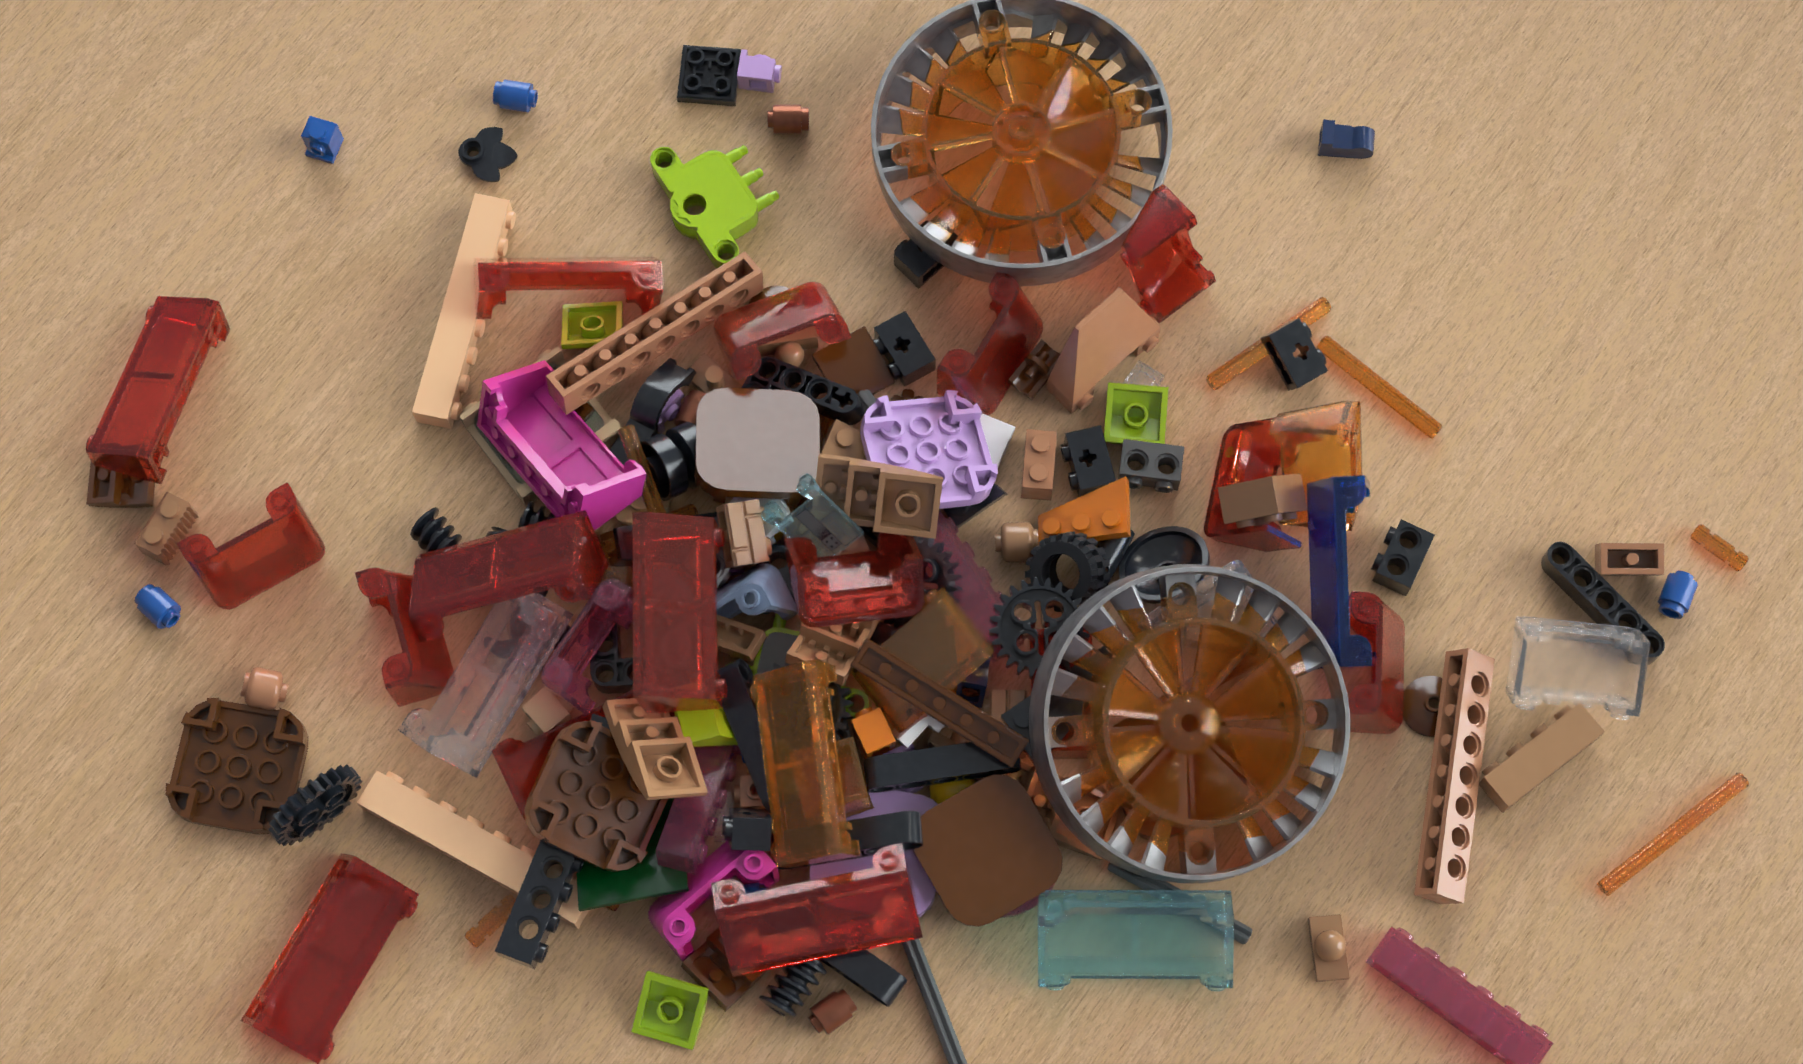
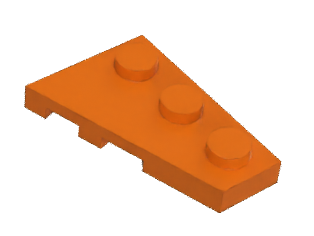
[1038,476,1131,544]

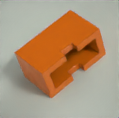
[851,707,896,759]

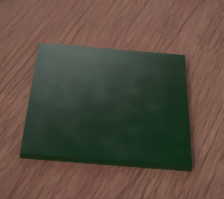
[577,797,689,912]

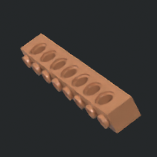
[546,251,763,415]
[1414,648,1495,904]

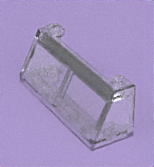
[398,569,574,778]

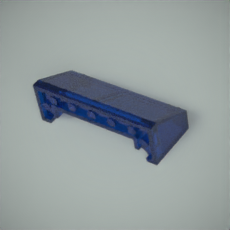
[1307,475,1377,670]

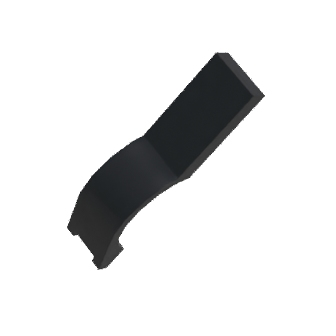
[610,358,697,465]

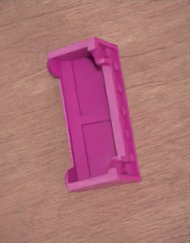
[477,360,646,541]

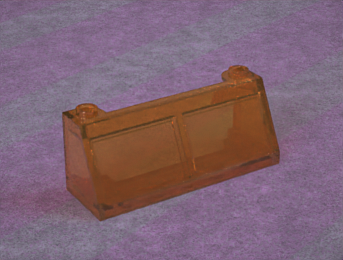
[751,659,861,868]

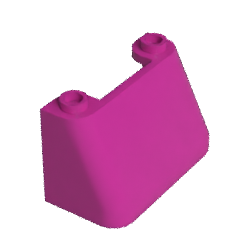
[648,841,780,962]

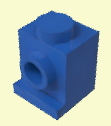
[301,116,344,164]

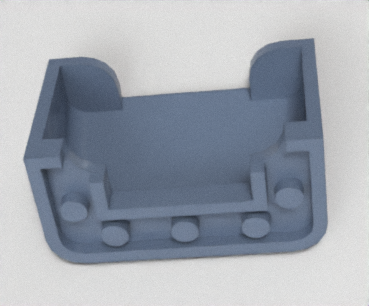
[659,563,800,674]

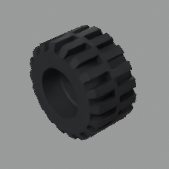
[1025,532,1111,612]

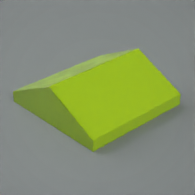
[561,301,624,349]
[1104,382,1169,444]
[669,680,738,747]
[631,971,709,1050]

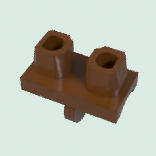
[1008,339,1060,400]

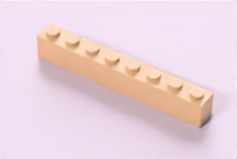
[412,193,516,429]
[357,770,589,929]

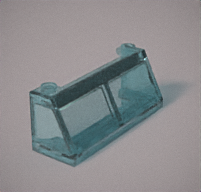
[1038,890,1234,991]

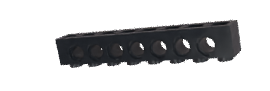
[495,713,610,970]

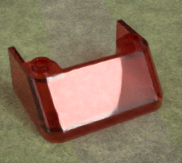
[1204,415,1324,552]

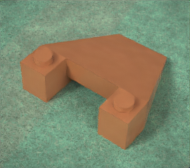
[1047,287,1161,414]

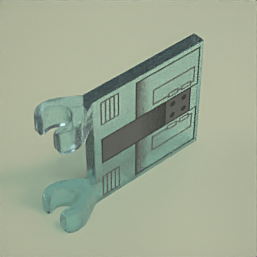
[761,473,864,568]

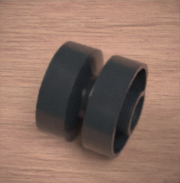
[637,422,700,501]

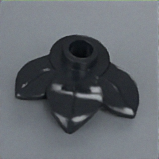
[458,127,518,182]

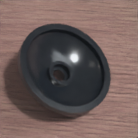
[1119,526,1210,604]

